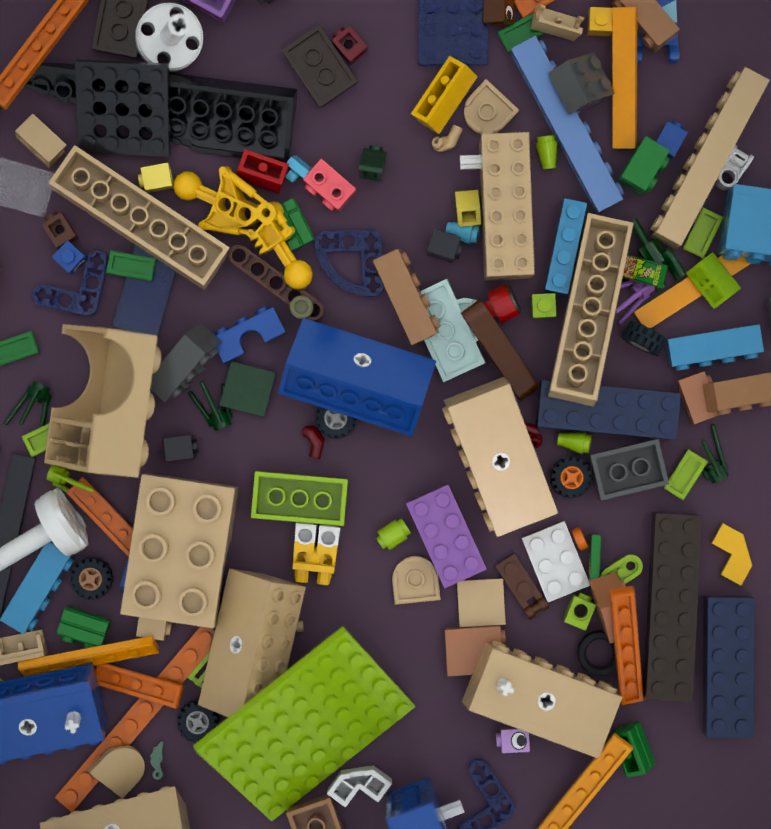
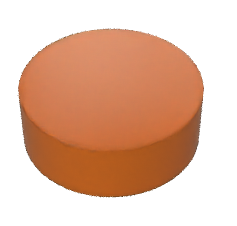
[572,526,589,551]

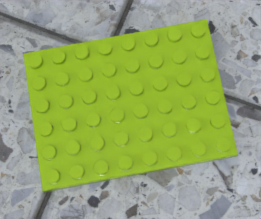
[193,626,416,822]

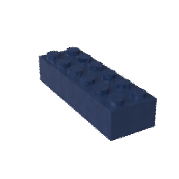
[536,380,681,440]
[703,595,755,738]

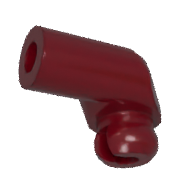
[524,422,543,449]
[302,426,324,459]

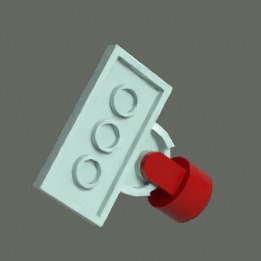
[421,279,521,382]

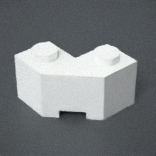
[327,765,392,808]

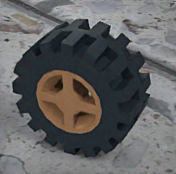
[70,557,114,600]

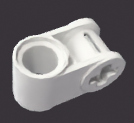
[715,145,754,190]

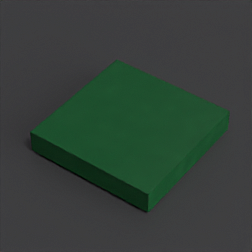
[219,361,276,418]

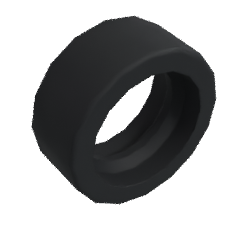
[577,630,616,676]

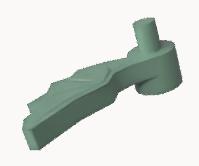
[150,741,165,780]

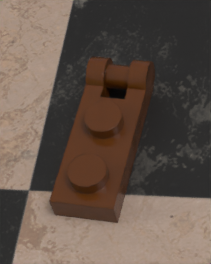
[495,553,550,620]

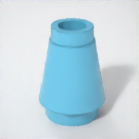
[445,222,481,245]

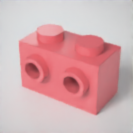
[303,159,357,212]

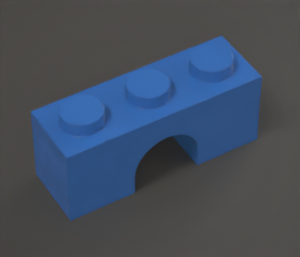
[214,306,287,364]

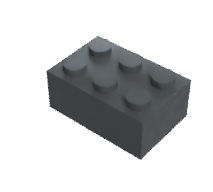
[150,323,222,402]
[588,439,669,501]

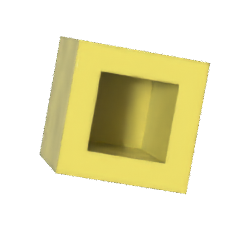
[138,163,174,193]
[455,190,481,227]

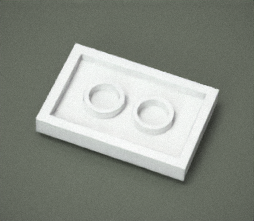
[522,521,590,603]

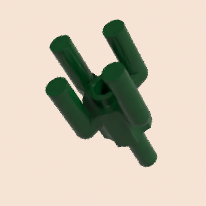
[630,218,687,293]

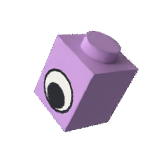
[496,726,530,753]

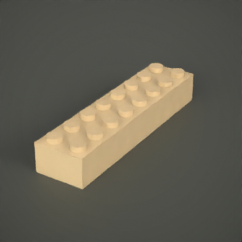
[650,67,770,250]
[48,145,230,291]
[548,213,634,407]

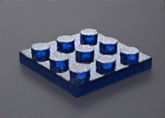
[418,0,488,66]

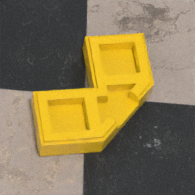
[711,523,752,586]

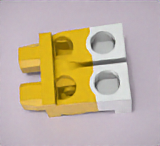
[292,522,341,585]

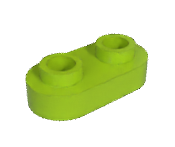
[600,554,643,584]

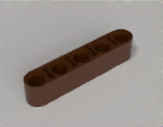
[228,245,325,322]
[460,299,539,401]

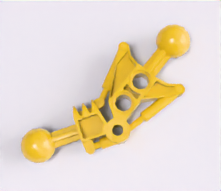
[173,166,313,289]

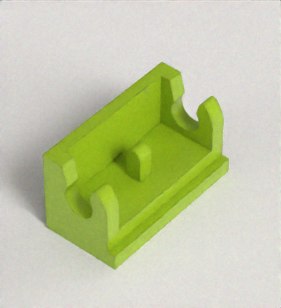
[686,252,741,309]

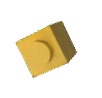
[587,7,612,37]

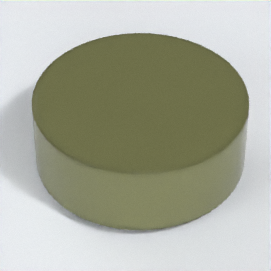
[290,295,313,319]

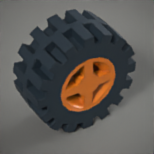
[550,457,593,498]

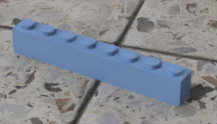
[510,36,624,215]

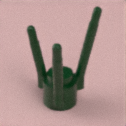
[188,380,233,431]
[4,381,52,427]
[685,424,729,484]

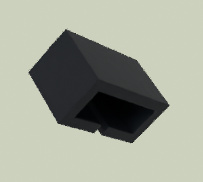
[426,229,463,263]

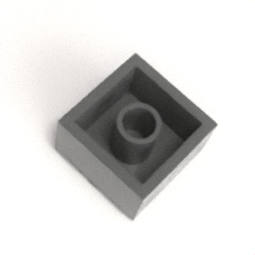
[548,52,615,114]

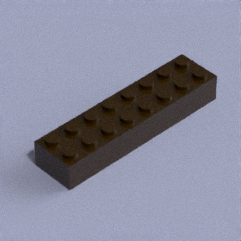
[643,512,702,702]

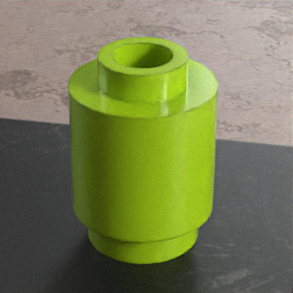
[376,518,411,550]

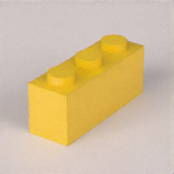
[411,56,478,134]

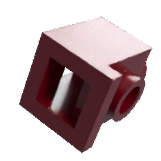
[332,25,368,66]

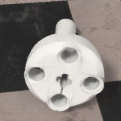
[135,3,203,72]
[0,487,89,571]

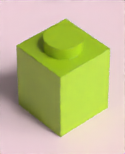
[530,293,556,319]

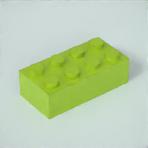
[251,471,348,526]

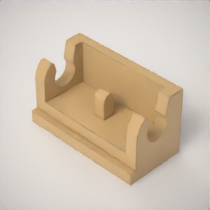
[531,4,584,41]
[15,114,67,169]
[0,629,48,665]

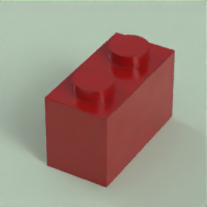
[237,149,289,194]

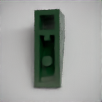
[358,145,387,182]

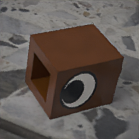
[483,0,514,27]

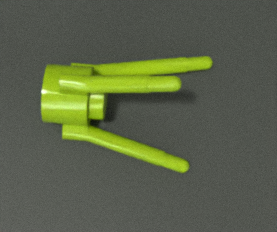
[47,465,99,493]

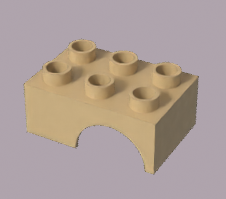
[44,324,161,477]
[120,473,239,628]

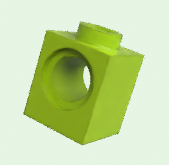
[563,593,596,631]

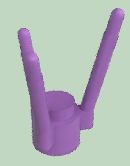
[615,280,655,324]

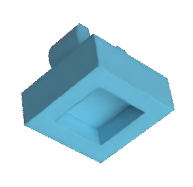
[285,155,312,183]

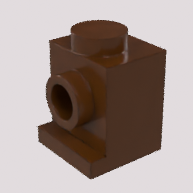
[41,212,79,249]

